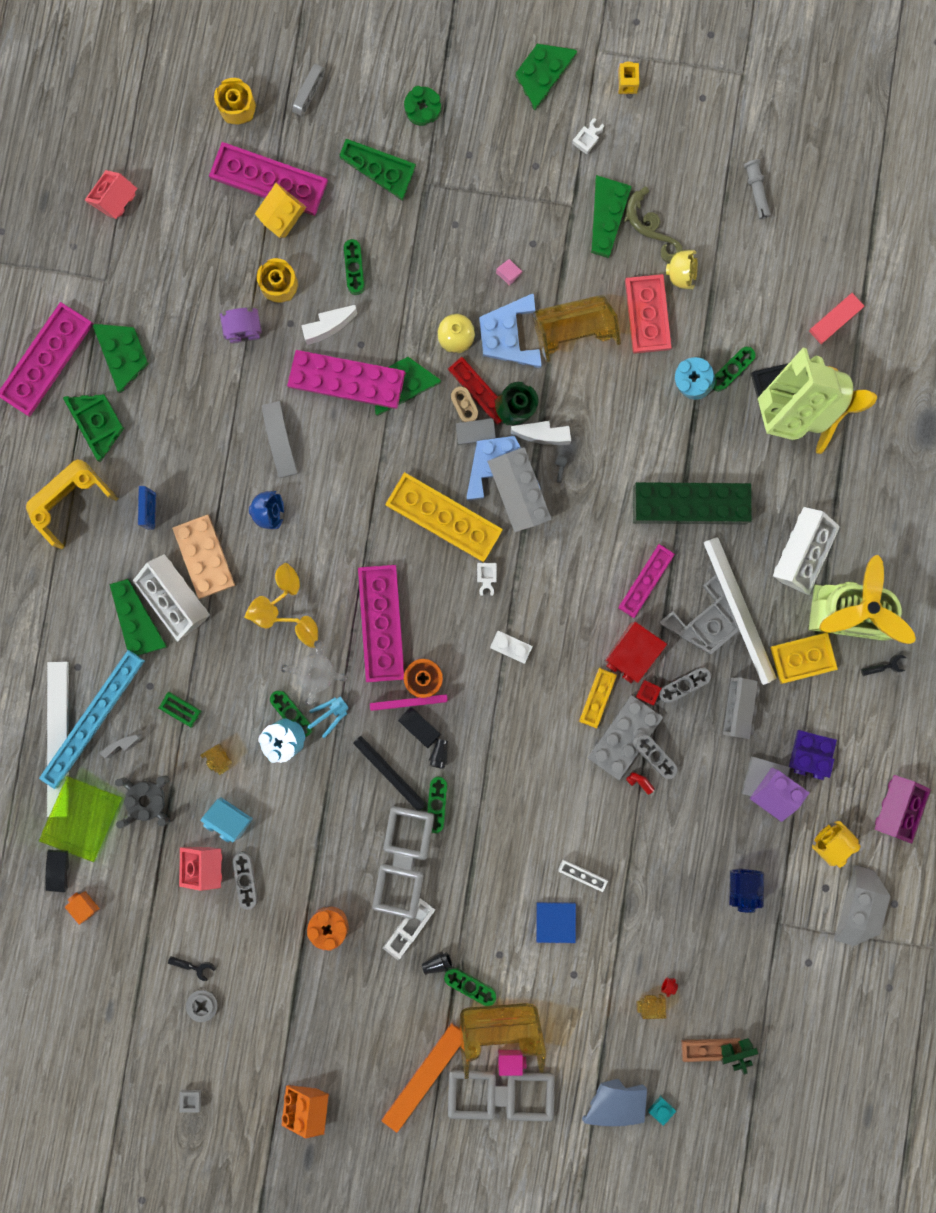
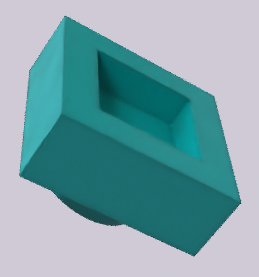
[648,1096,676,1126]

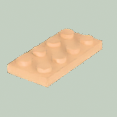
[172,514,235,599]

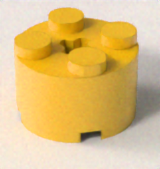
[214,78,256,125]
[257,258,298,303]
[812,821,861,868]

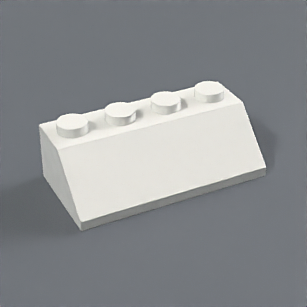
[773,507,840,595]
[133,554,210,642]

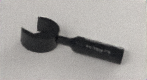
[861,655,906,676]
[168,956,216,981]

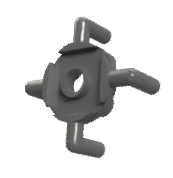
[115,775,170,828]

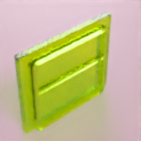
[39,776,123,862]

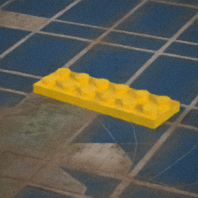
[385,472,503,563]

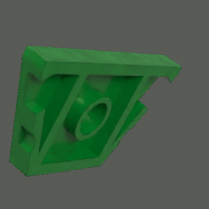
[515,43,577,110]
[93,324,149,393]
[375,357,441,416]
[63,394,124,462]

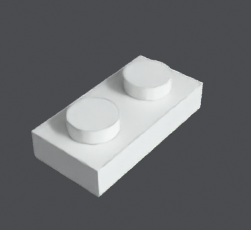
[490,631,533,664]

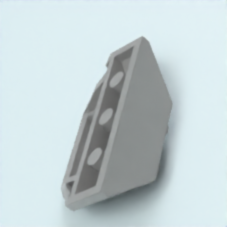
[834,865,891,946]

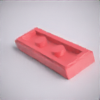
[809,293,865,344]

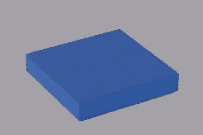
[138,486,156,530]
[536,902,576,943]

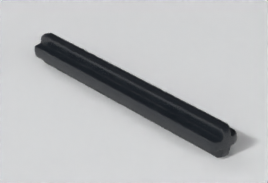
[353,736,426,811]

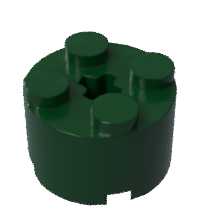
[495,382,539,426]

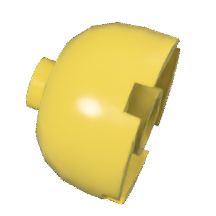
[666,250,698,289]
[437,314,475,353]

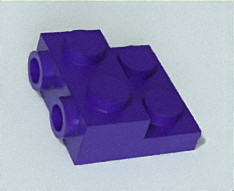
[789,730,837,780]

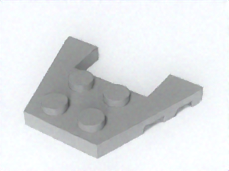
[659,574,739,654]

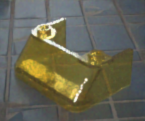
[532,296,621,362]
[460,1003,546,1079]

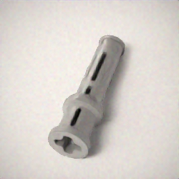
[744,159,771,219]

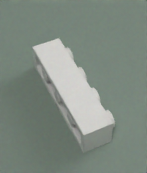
[558,859,608,892]

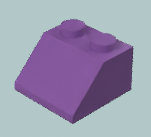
[750,768,809,822]

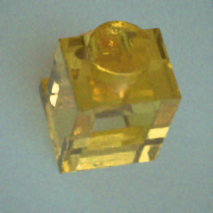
[200,744,232,775]
[636,994,666,1019]

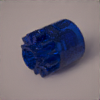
[729,869,764,913]

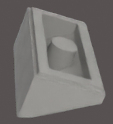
[456,418,496,445]

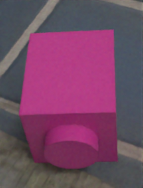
[498,1050,526,1076]

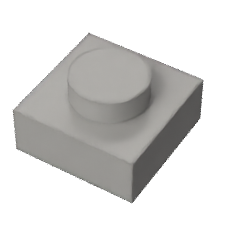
[179,1090,201,1113]

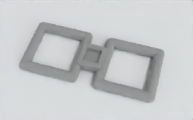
[372,806,434,919]
[448,1070,555,1122]

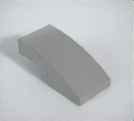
[100,734,143,759]

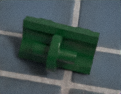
[721,1038,759,1075]

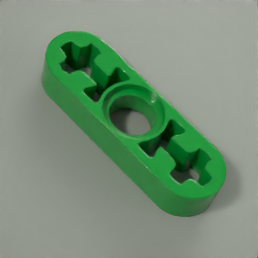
[344,239,365,295]
[713,347,756,392]
[270,691,313,737]
[427,776,447,833]
[444,967,496,1006]

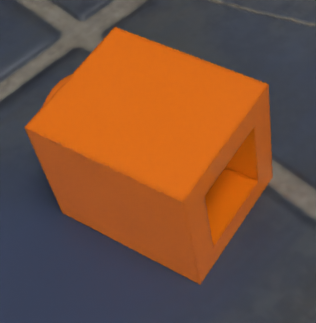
[65,891,100,925]

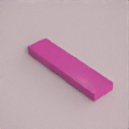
[618,544,675,618]
[370,694,448,711]

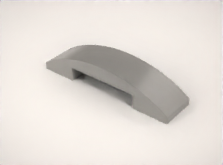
[262,401,298,478]

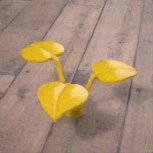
[244,563,318,648]

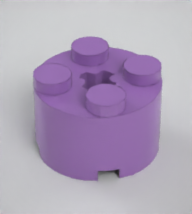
[220,308,262,343]

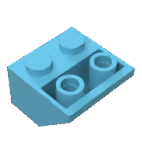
[200,797,253,843]

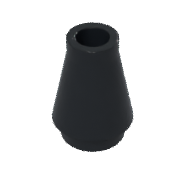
[429,739,448,769]
[422,952,452,975]

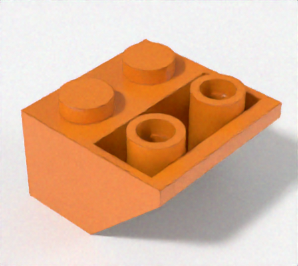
[281,1085,329,1139]

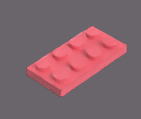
[625,274,672,354]

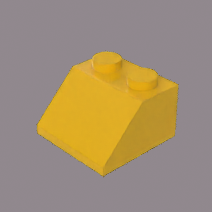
[255,183,306,238]

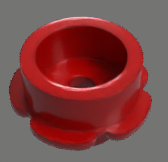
[661,977,678,997]

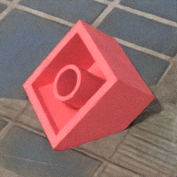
[85,170,138,219]
[179,847,222,891]

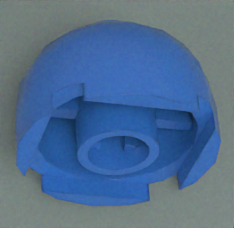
[249,491,284,529]

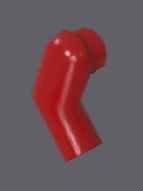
[626,772,655,795]

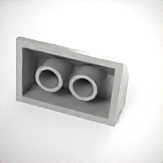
[723,677,760,739]

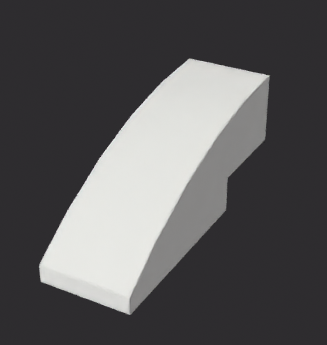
[301,305,358,345]
[511,421,571,445]
[383,898,435,960]

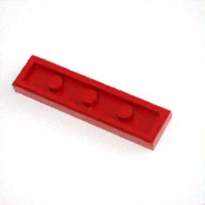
[448,357,502,426]

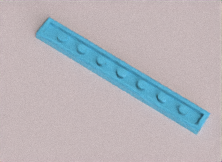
[39,650,145,789]

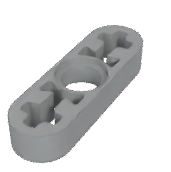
[292,63,325,116]
[658,668,711,703]
[633,733,677,779]
[233,852,258,910]

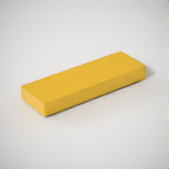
[579,668,617,728]

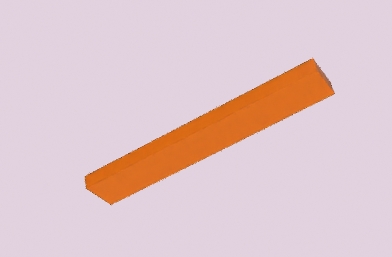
[381,1023,467,1133]

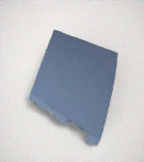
[582,1079,647,1126]

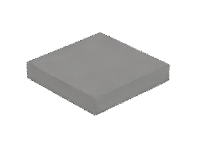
[741,756,790,796]

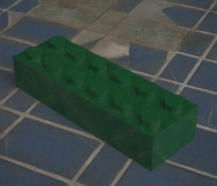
[633,482,752,525]

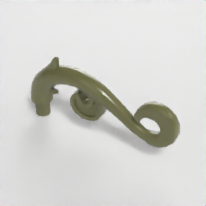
[624,186,683,263]

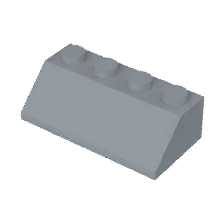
[487,447,552,532]

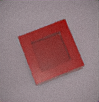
[635,680,662,706]

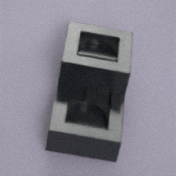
[398,707,441,748]
[45,849,69,892]

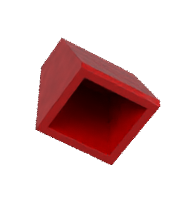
[604,622,667,684]

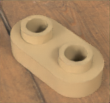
[451,387,478,422]

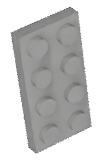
[587,695,663,781]

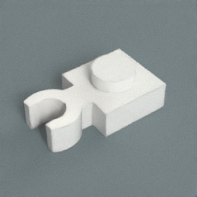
[572,118,604,154]
[477,563,497,596]

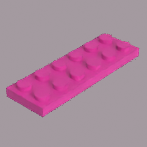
[209,142,328,216]
[0,302,93,417]
[287,350,406,409]
[358,565,404,682]

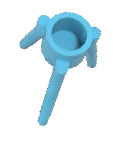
[308,696,349,738]

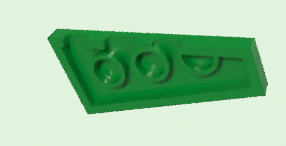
[339,139,416,201]
[591,175,632,258]
[109,579,168,656]

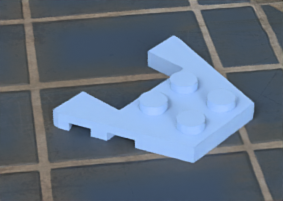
[479,294,541,368]
[467,436,540,500]

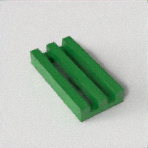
[158,692,202,728]

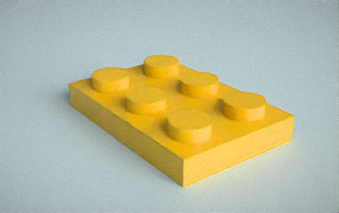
[770,632,838,684]

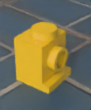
[618,61,639,94]

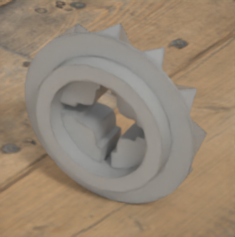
[186,990,218,1022]

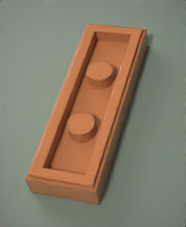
[681,1038,741,1062]

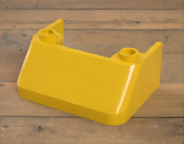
[26,460,119,549]

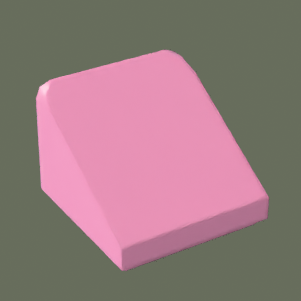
[496,259,523,286]

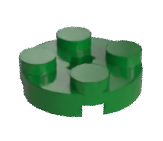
[404,86,441,126]

